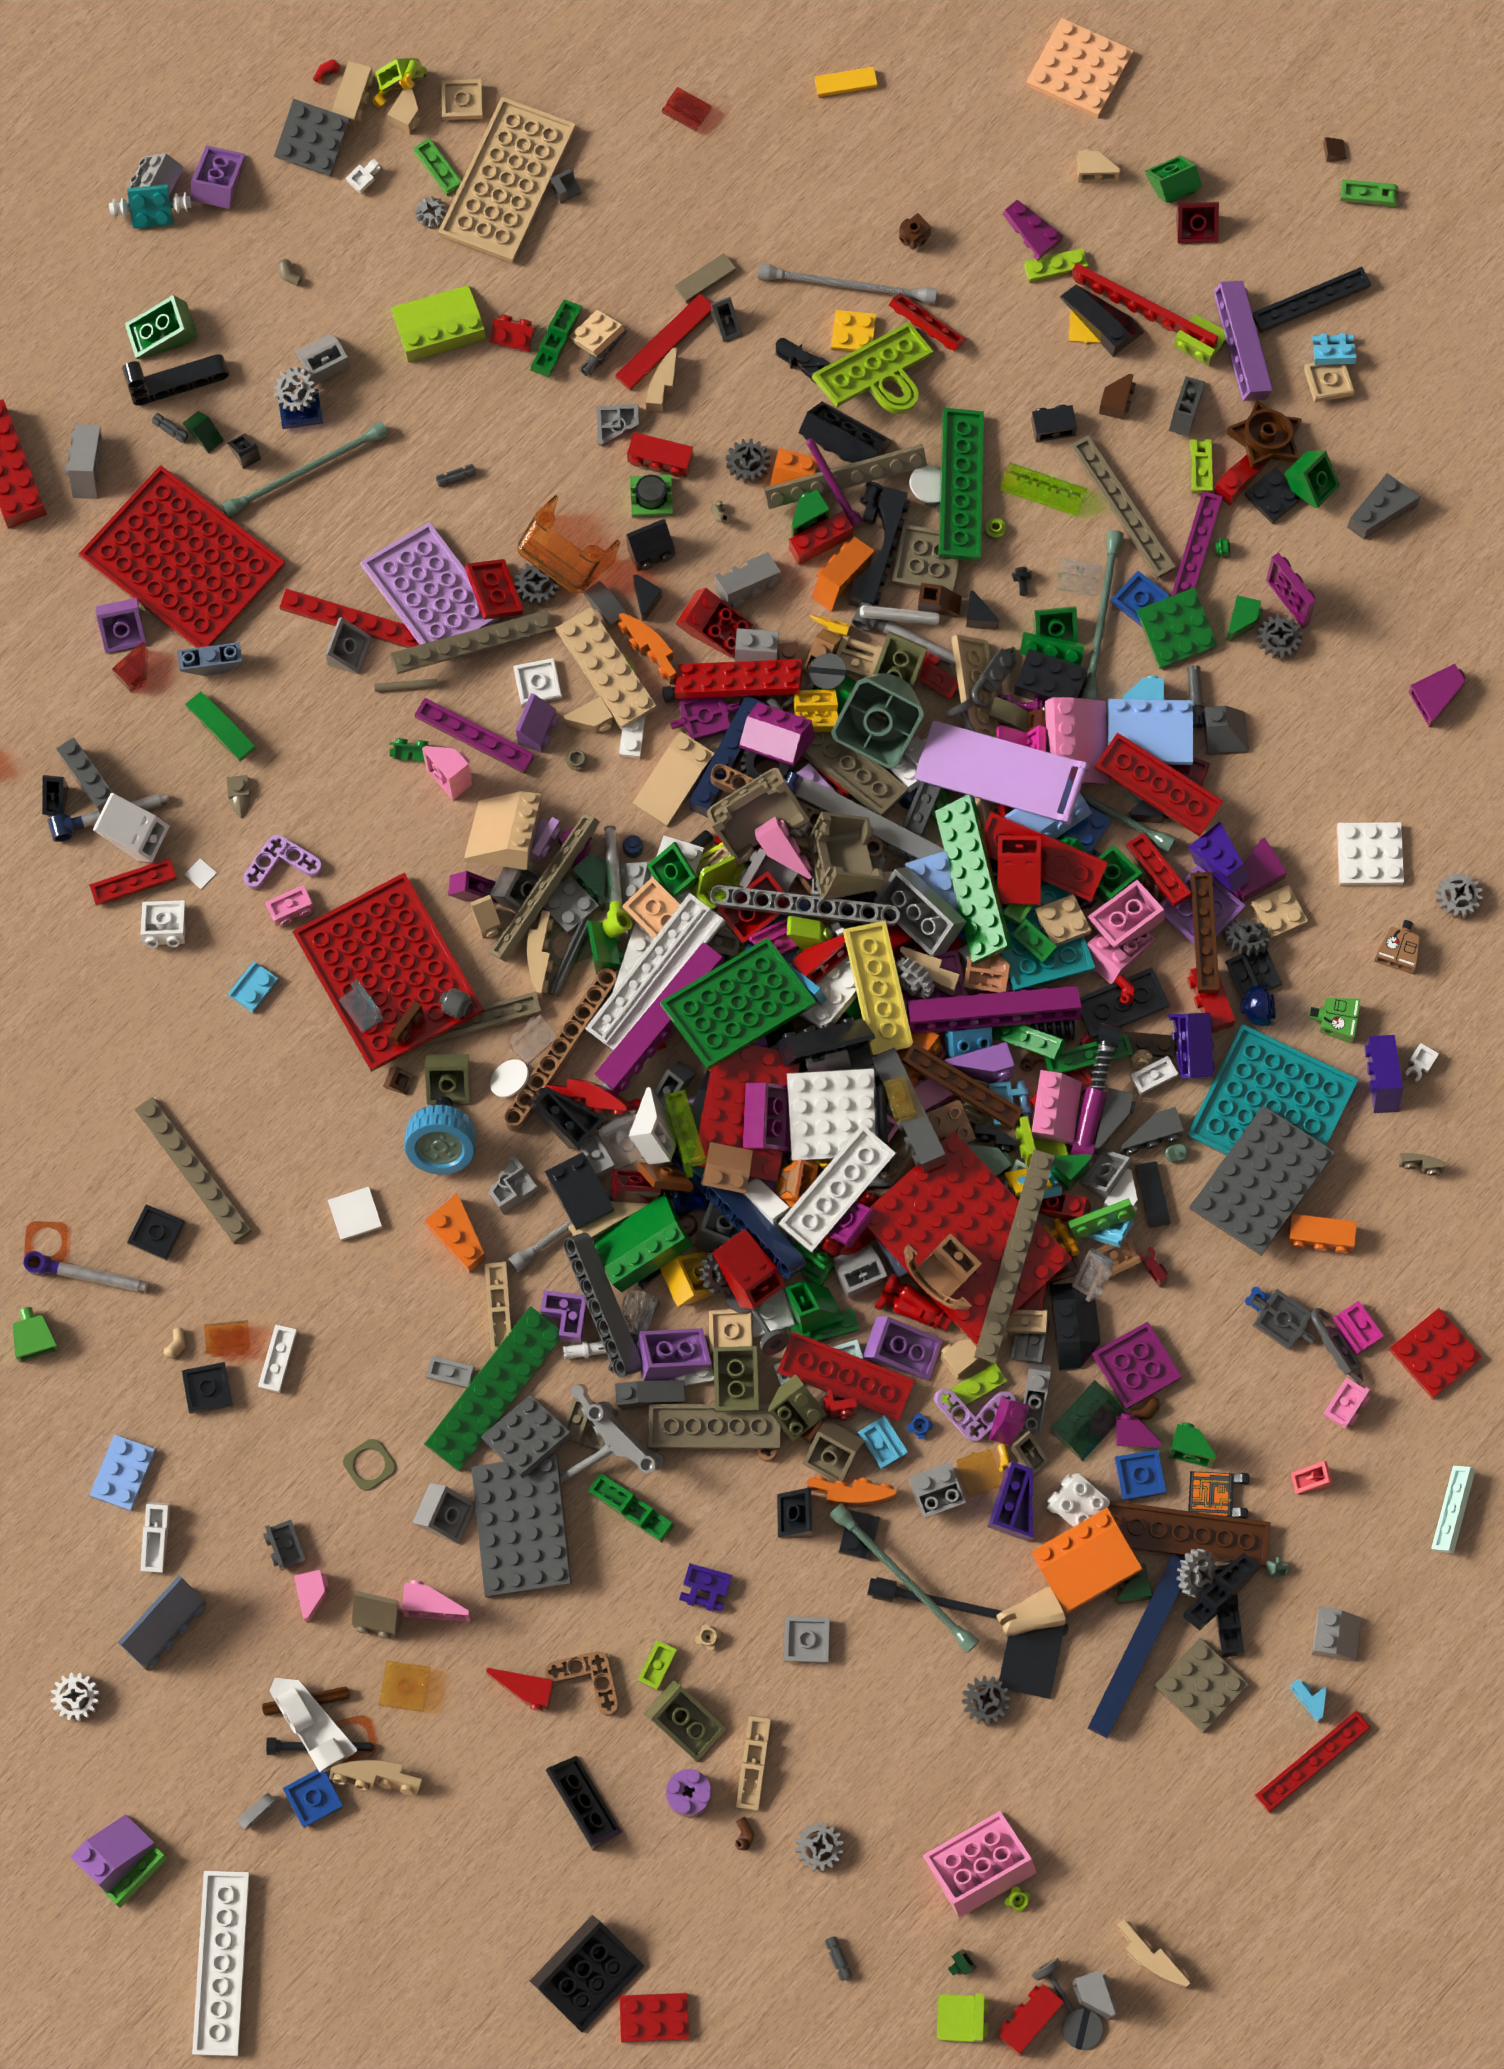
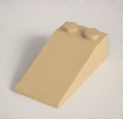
[633,731,715,827]

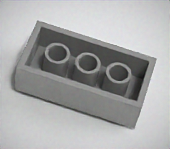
[874,867,967,956]

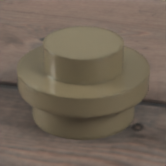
[566,750,587,770]

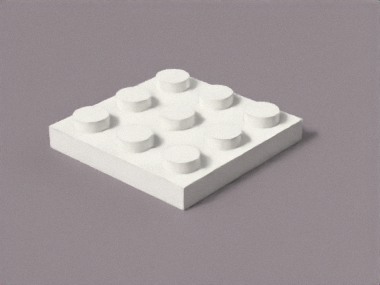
[1337,822,1404,886]

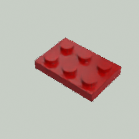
[465,559,524,620]
[619,1993,689,2043]

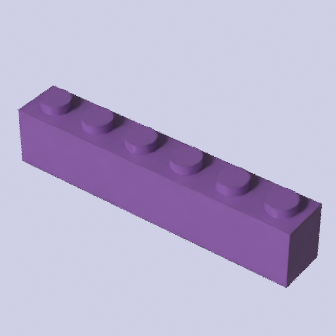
[1213,281,1273,401]

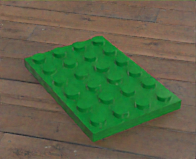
[660,937,816,1070]

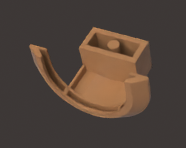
[904,1233,982,1311]

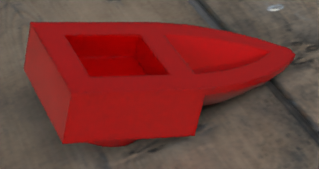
[840,1228,875,1255]

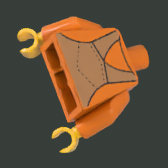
[773,1158,832,1209]

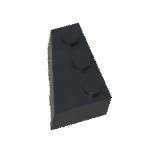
[526,1087,606,1149]

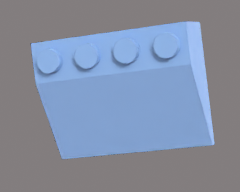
[1107,699,1193,765]

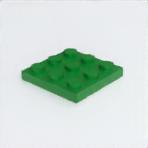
[1136,587,1218,668]

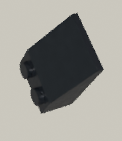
[545,1152,615,1231]

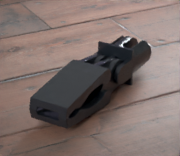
[776,338,831,384]

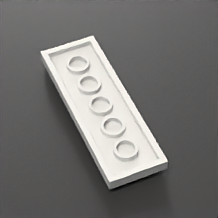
[778,1125,895,1252]

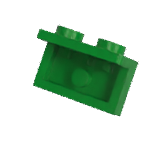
[792,1241,835,1286]

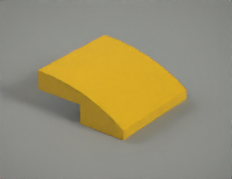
[794,690,838,732]

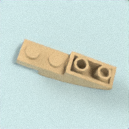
[527,910,554,999]
[329,1760,422,1795]
[1116,1919,1191,1988]

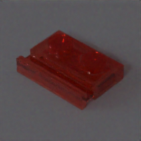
[662,87,711,132]

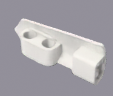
[269,1678,357,1773]

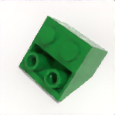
[785,1280,844,1334]

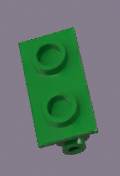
[389,738,434,762]

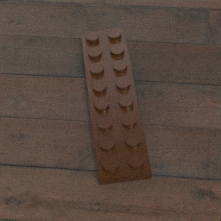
[1108,1501,1271,1567]

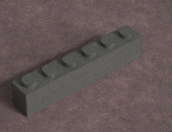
[870,1047,948,1173]

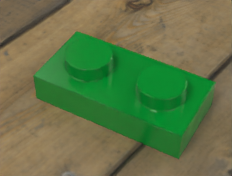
[1012,919,1058,963]

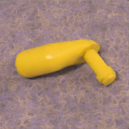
[997,1444,1009,1472]

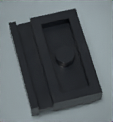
[839,1510,880,1561]

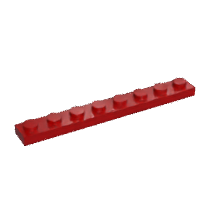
[1072,263,1218,349]
[279,588,419,648]

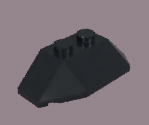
[1049,1283,1101,1370]

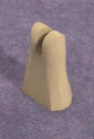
[996,1586,1066,1636]

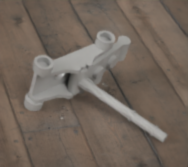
[560,1384,664,1483]

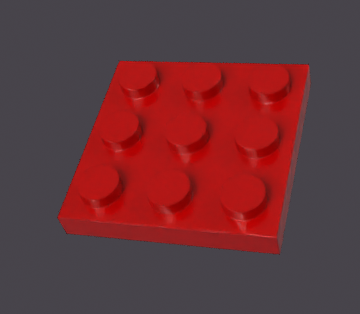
[1389,1308,1482,1399]

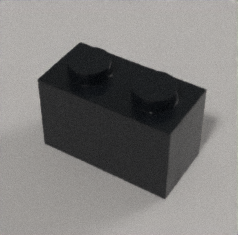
[1031,404,1077,442]

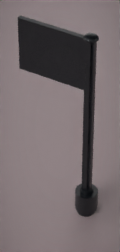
[867,1577,1068,1699]

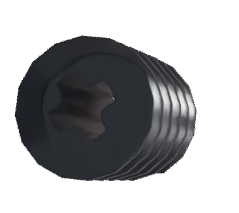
[1031,1020,1075,1041]

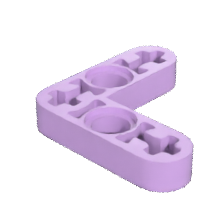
[244,835,322,890]
[934,1389,1015,1441]

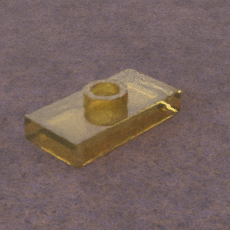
[883,1076,916,1122]

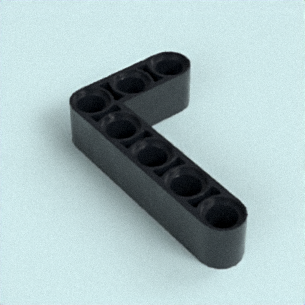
[122,354,229,406]

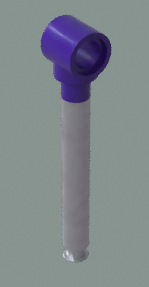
[23,1251,148,1293]

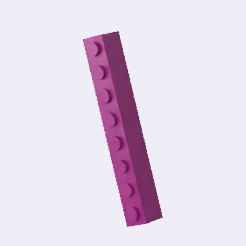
[594,942,726,1094]
[907,986,1082,1034]

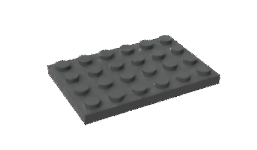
[1190,1106,1335,1256]
[471,1453,572,1598]

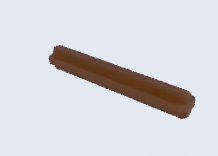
[262,1686,350,1716]

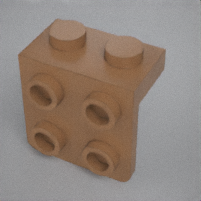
[926,1100,976,1145]

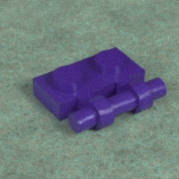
[679,1563,732,1612]

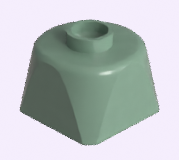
[831,673,924,768]

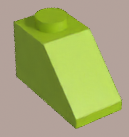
[787,916,832,951]

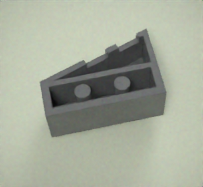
[1347,473,1420,539]

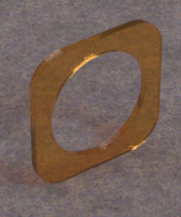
[24,1221,68,1263]
[334,1715,377,1764]

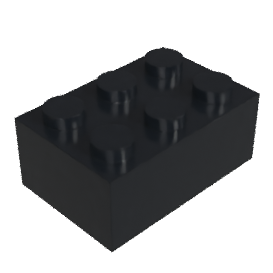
[1014,649,1088,705]

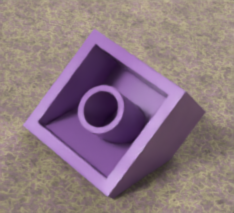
[96,598,146,653]
[516,693,559,753]

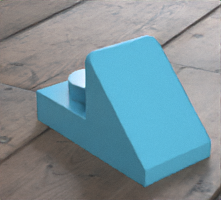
[1289,1679,1326,1723]

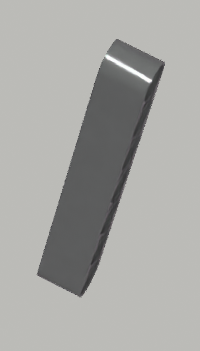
[564,1233,642,1378]

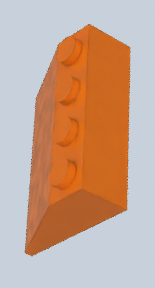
[1031,1507,1143,1614]

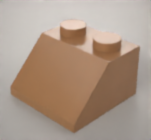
[702,1142,753,1194]

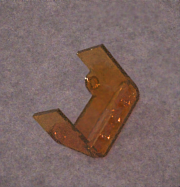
[517,495,620,594]

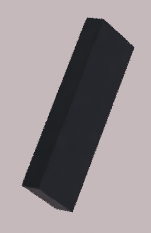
[1135,1161,1171,1228]

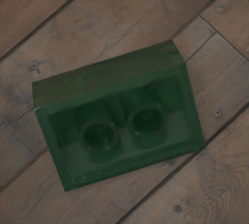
[1050,1380,1126,1462]

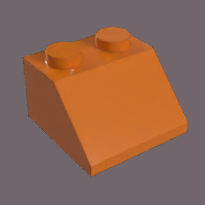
[770,448,819,486]

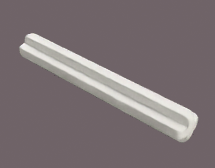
[860,605,940,625]

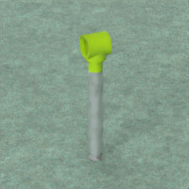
[602,825,632,938]

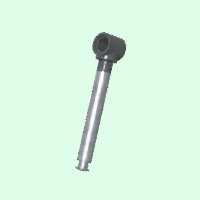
[852,602,955,666]

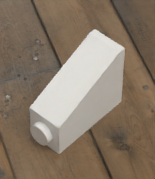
[742,1178,790,1239]

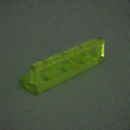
[1000,462,1088,516]
[664,1089,706,1178]

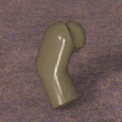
[278,259,302,286]
[711,500,730,523]

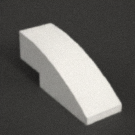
[140,1502,171,1572]

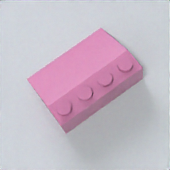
[1045,697,1109,785]
[923,1811,1037,1918]

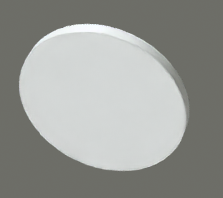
[910,465,941,503]
[490,1059,529,1098]

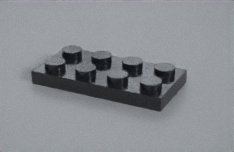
[1080,968,1170,1039]

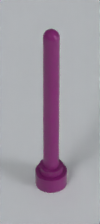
[806,439,863,527]

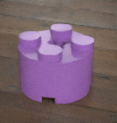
[666,1769,711,1818]

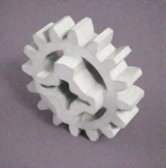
[51,1673,100,1722]

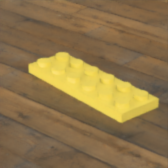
[843,921,913,1056]

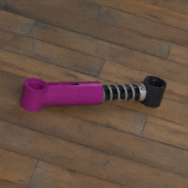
[1071,1022,1122,1163]

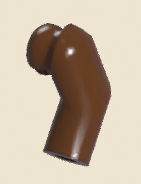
[1131,1397,1161,1420]
[735,1816,754,1851]

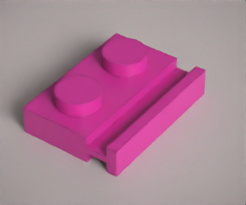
[749,919,799,956]
[1332,1301,1384,1355]

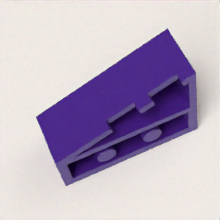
[1188,822,1249,893]
[1168,1012,1215,1078]
[1364,1035,1403,1113]
[987,1462,1034,1542]

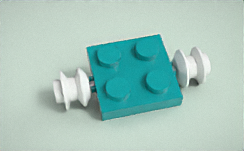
[109,184,192,228]

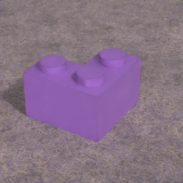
[541,1290,587,1344]

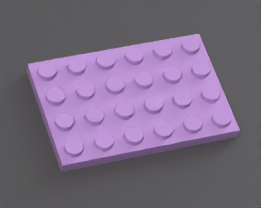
[361,522,500,645]

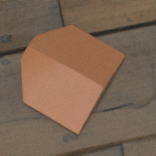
[964,954,1010,992]

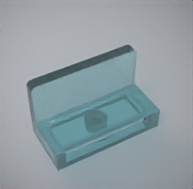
[339,979,383,1033]

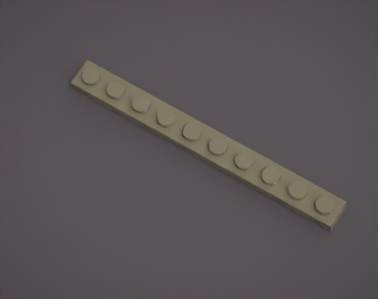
[974,1149,1055,1364]

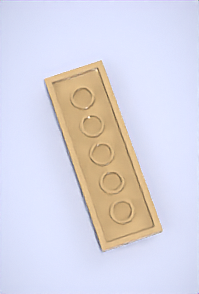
[555,607,657,729]

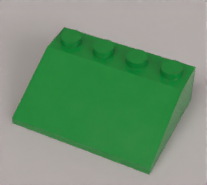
[593,1194,694,1293]

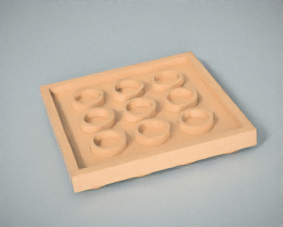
[1026,18,1133,118]

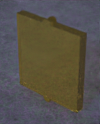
[956,1449,1002,1496]

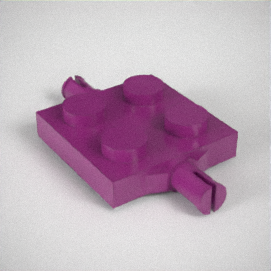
[670,697,740,741]

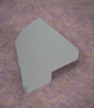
[597,404,639,445]
[805,1050,852,1072]
[488,1154,539,1215]

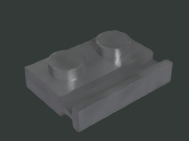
[1011,1320,1050,1364]

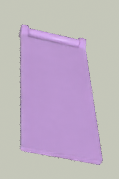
[914,721,1090,825]

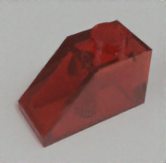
[112,642,148,693]

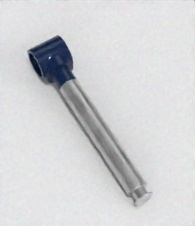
[47,792,169,842]

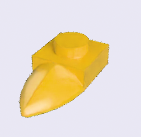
[810,615,852,637]

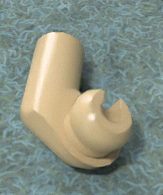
[163,1328,186,1358]

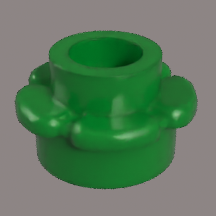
[1216,537,1230,558]

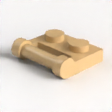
[836,635,883,678]

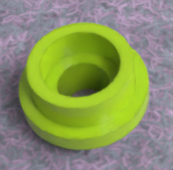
[985,518,1006,538]

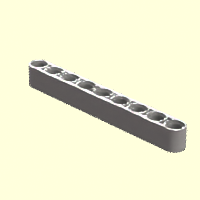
[795,778,945,861]
[710,885,900,927]

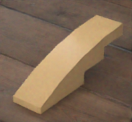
[568,1201,648,1239]
[484,1261,512,1352]
[736,1715,771,1810]

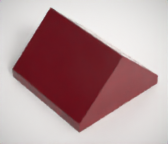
[1176,202,1219,243]
[612,1169,661,1204]

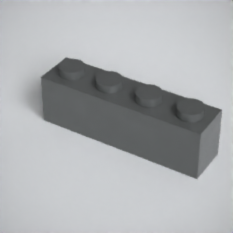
[56,737,113,814]

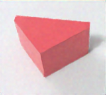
[1291,1461,1332,1494]

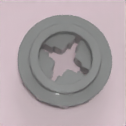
[415,196,448,227]

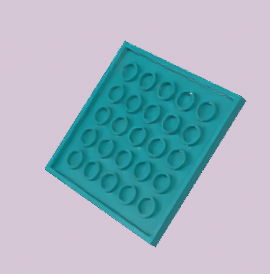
[1186,1024,1359,1156]

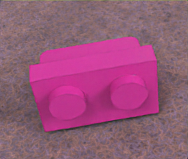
[997,725,1047,752]

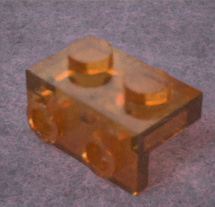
[204,1320,250,1357]

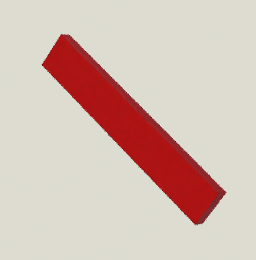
[615,294,712,390]
[1255,1710,1371,1813]

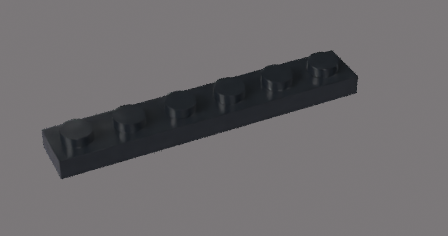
[1253,267,1371,333]

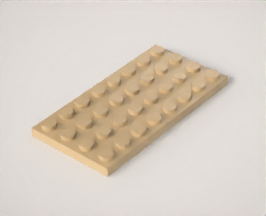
[438,97,576,263]

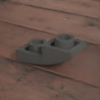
[583,581,627,626]

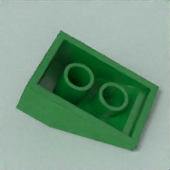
[125,295,198,359]

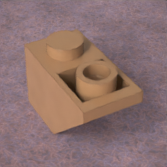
[802,628,842,675]

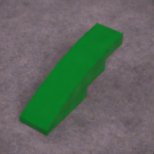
[530,299,582,378]
[185,691,256,762]
[588,1473,675,1543]

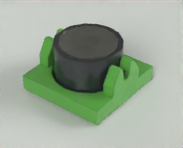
[630,474,673,518]

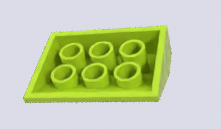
[391,285,486,362]

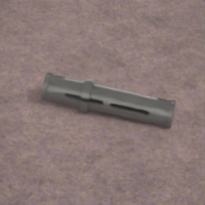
[579,328,627,377]
[1187,665,1205,728]

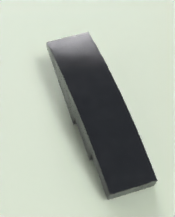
[1183,1553,1261,1631]
[1213,1564,1244,1657]

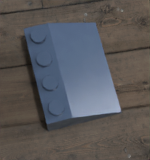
[118,1575,206,1670]

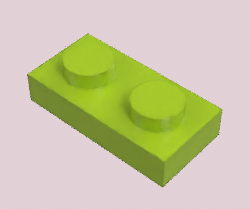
[637,1640,677,1691]

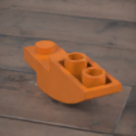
[618,613,677,684]
[807,1476,897,1507]

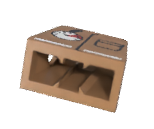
[1374,920,1420,974]

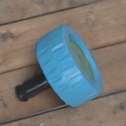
[404,1096,477,1175]

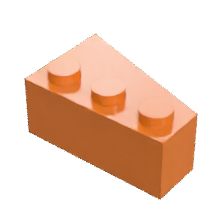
[812,537,875,612]
[425,1193,486,1273]

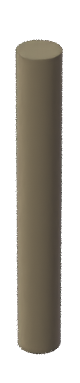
[374,679,438,692]

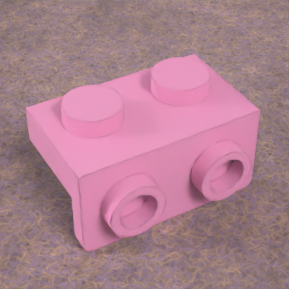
[265,885,314,926]
[1323,1377,1370,1429]

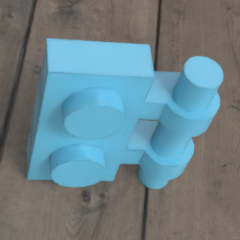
[1312,333,1356,365]
[989,1081,1031,1127]

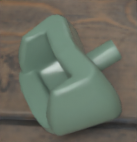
[1165,1144,1188,1162]
[1266,1557,1290,1577]

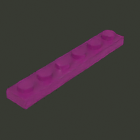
[1171,491,1223,596]
[415,698,534,774]

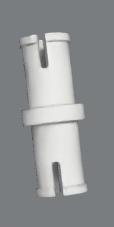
[563,1341,607,1360]

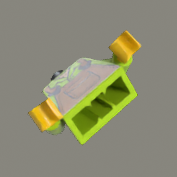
[372,58,427,108]

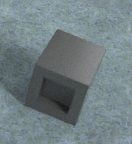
[550,168,581,203]

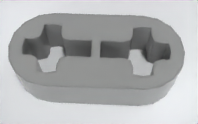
[237,1793,276,1830]

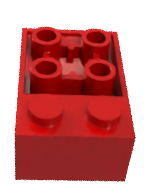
[675,588,754,658]
[998,835,1043,905]
[712,1229,786,1309]

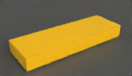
[814,67,877,97]

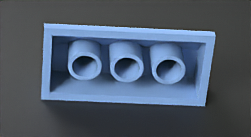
[1004,778,1092,839]

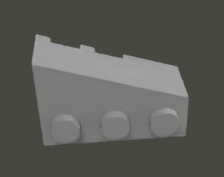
[65,424,102,499]
[715,552,781,608]

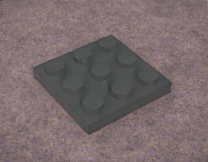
[274,99,351,177]
[481,1395,572,1479]

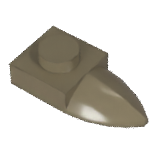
[226,775,250,818]

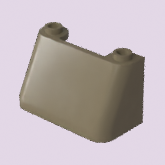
[707,768,810,865]
[808,812,885,899]

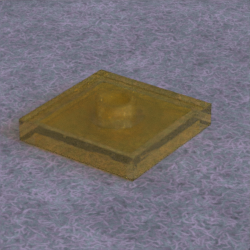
[379,1661,431,1712]

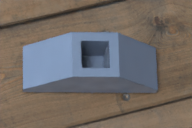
[178,642,243,676]

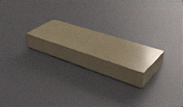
[674,253,736,303]

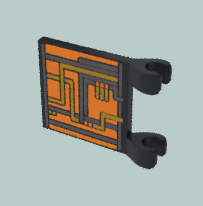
[1188,1471,1250,1519]

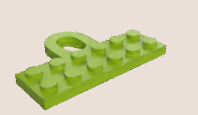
[812,322,933,414]

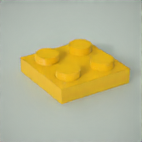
[831,310,876,353]

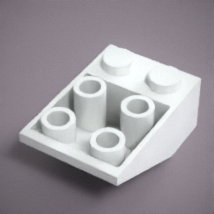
[93,793,170,863]
[629,1087,676,1164]

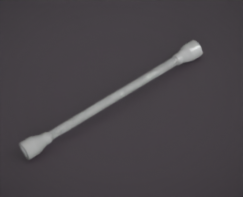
[758,263,937,305]
[508,1161,671,1273]

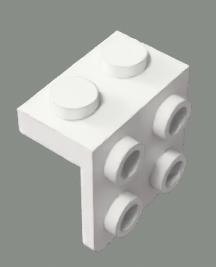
[1045,1473,1110,1527]

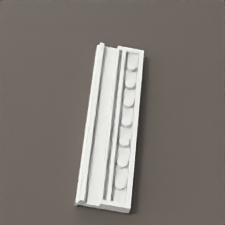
[585,893,725,1050]

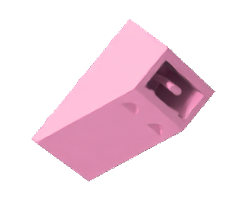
[754,816,813,879]
[1087,932,1156,984]

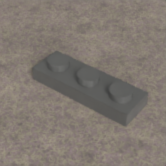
[902,782,942,837]

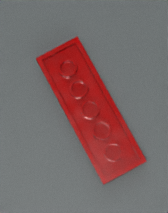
[674,659,803,699]
[1094,732,1224,837]
[983,811,1109,901]
[776,1332,915,1421]

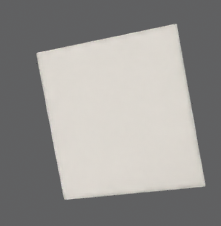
[184,859,217,889]

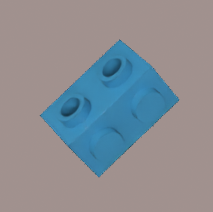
[944,1027,993,1057]

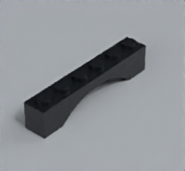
[849,486,910,607]

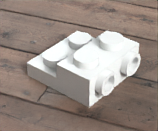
[886,736,926,792]
[140,900,186,948]

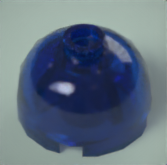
[1240,984,1276,1027]

